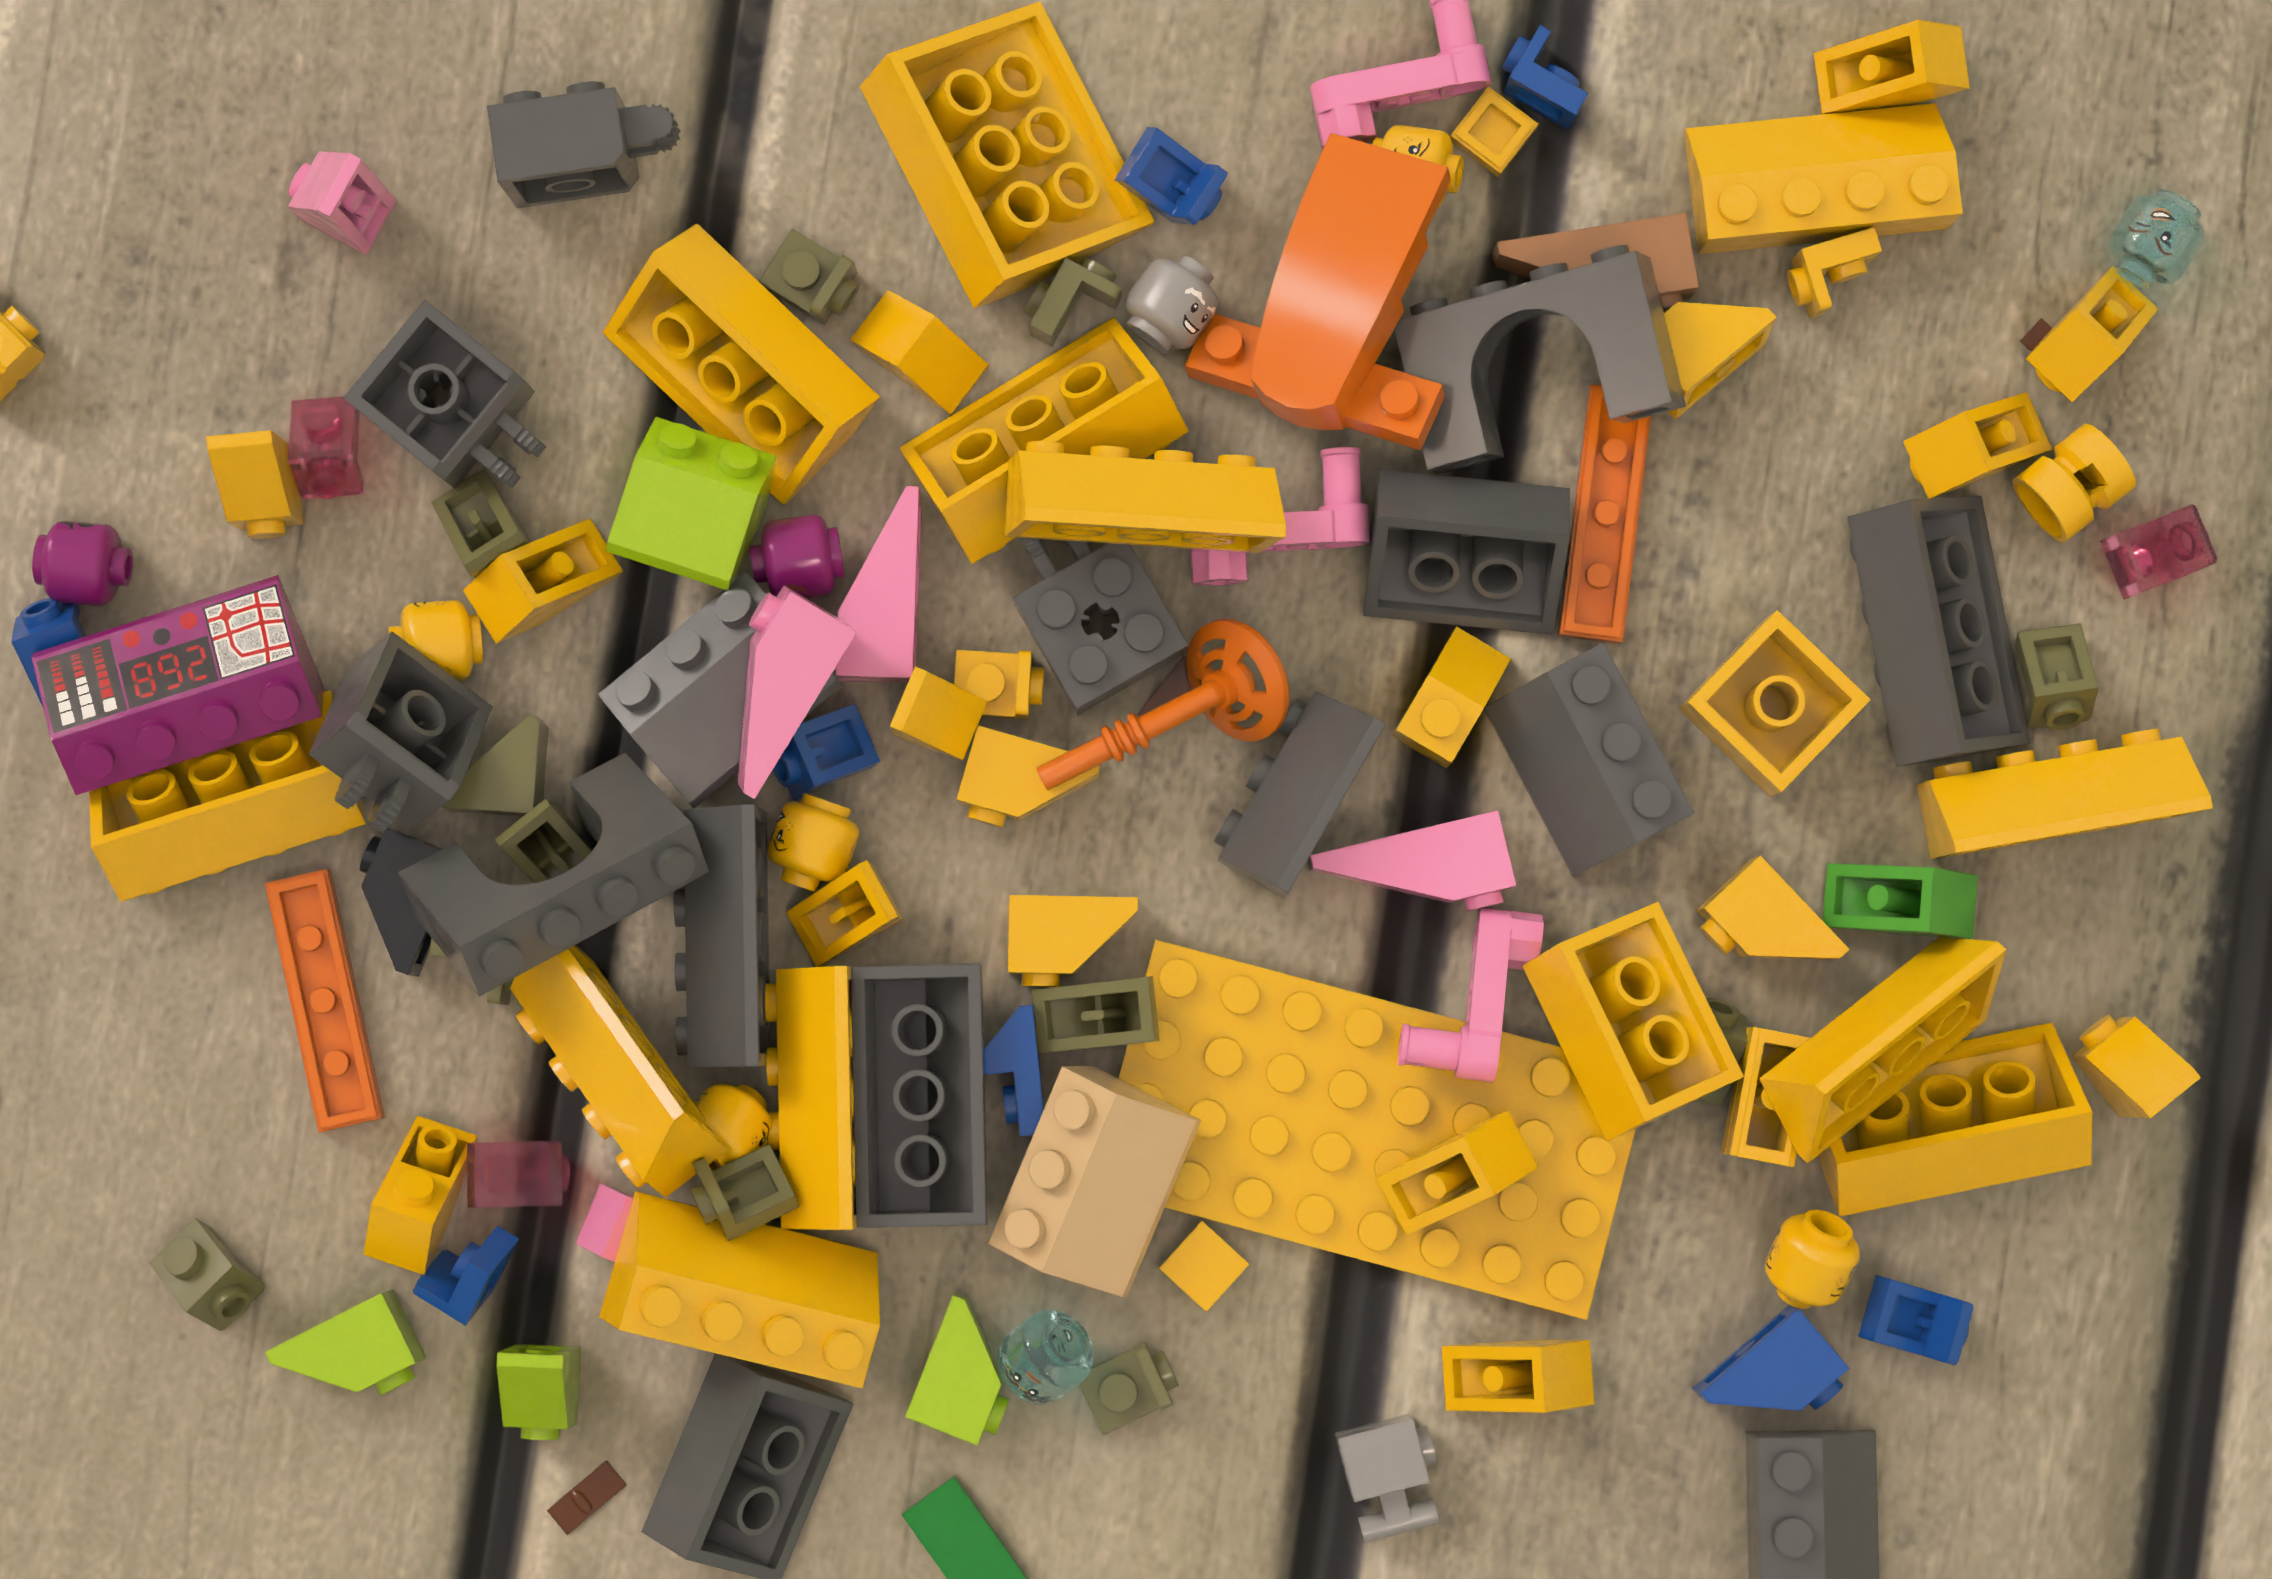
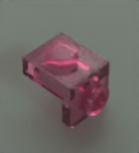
[288,396,364,499]
[2100,504,2217,600]
[467,1141,570,1208]

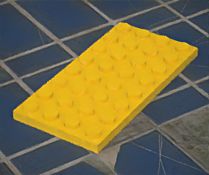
[1119,939,1636,1320]

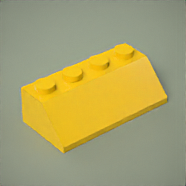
[1684,103,1963,254]
[602,224,880,505]
[899,317,1189,564]
[1005,441,1286,553]
[89,690,366,902]
[1917,728,2213,859]
[510,945,728,1198]
[765,966,857,1230]
[1819,1022,2093,1217]
[599,1191,880,1388]

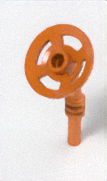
[1036,619,1289,790]

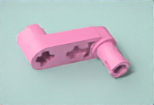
[1310,0,1492,149]
[1190,447,1371,586]
[1397,907,1544,1083]

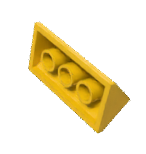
[1759,937,2007,1163]

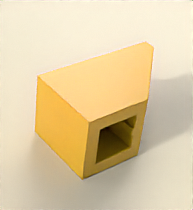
[363,1115,478,1275]

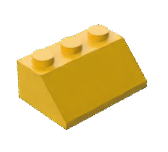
[1522,902,1744,1141]

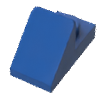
[984,1005,1044,1136]

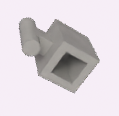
[1335,1413,1439,1543]

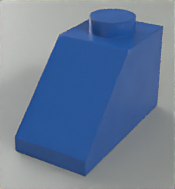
[1692,1305,1850,1411]

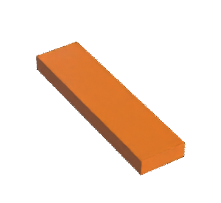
[1558,384,1651,644]
[265,869,385,1133]

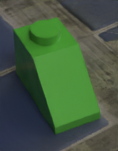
[1823,863,1978,939]

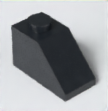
[359,828,442,977]

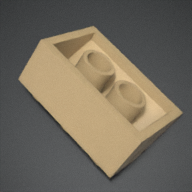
[988,1066,1201,1297]

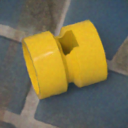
[2012,423,2136,543]

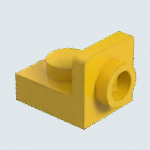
[1787,227,1882,319]
[954,650,1044,720]

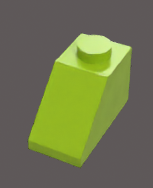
[265,1290,427,1396]
[905,1292,1010,1446]
[496,1344,581,1440]

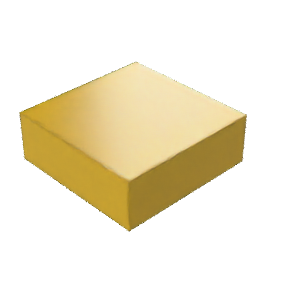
[1450,86,1538,178]
[1159,1220,1249,1312]

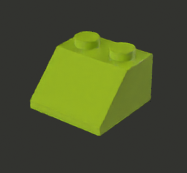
[606,417,777,591]

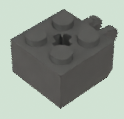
[487,81,681,208]
[343,299,547,489]
[1013,538,1188,716]
[309,632,493,833]

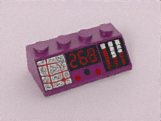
[32,575,324,795]

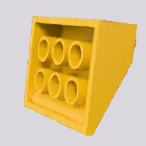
[859,1,1155,309]

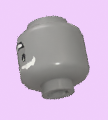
[1125,255,1219,354]

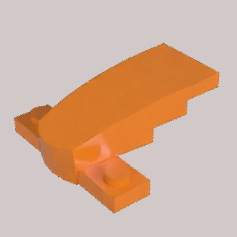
[1184,133,1451,451]

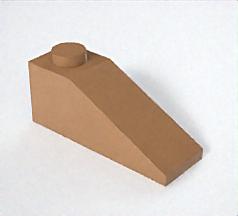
[1492,213,1699,313]

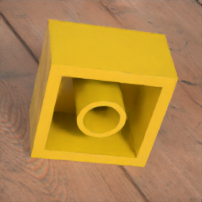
[1678,610,1871,797]

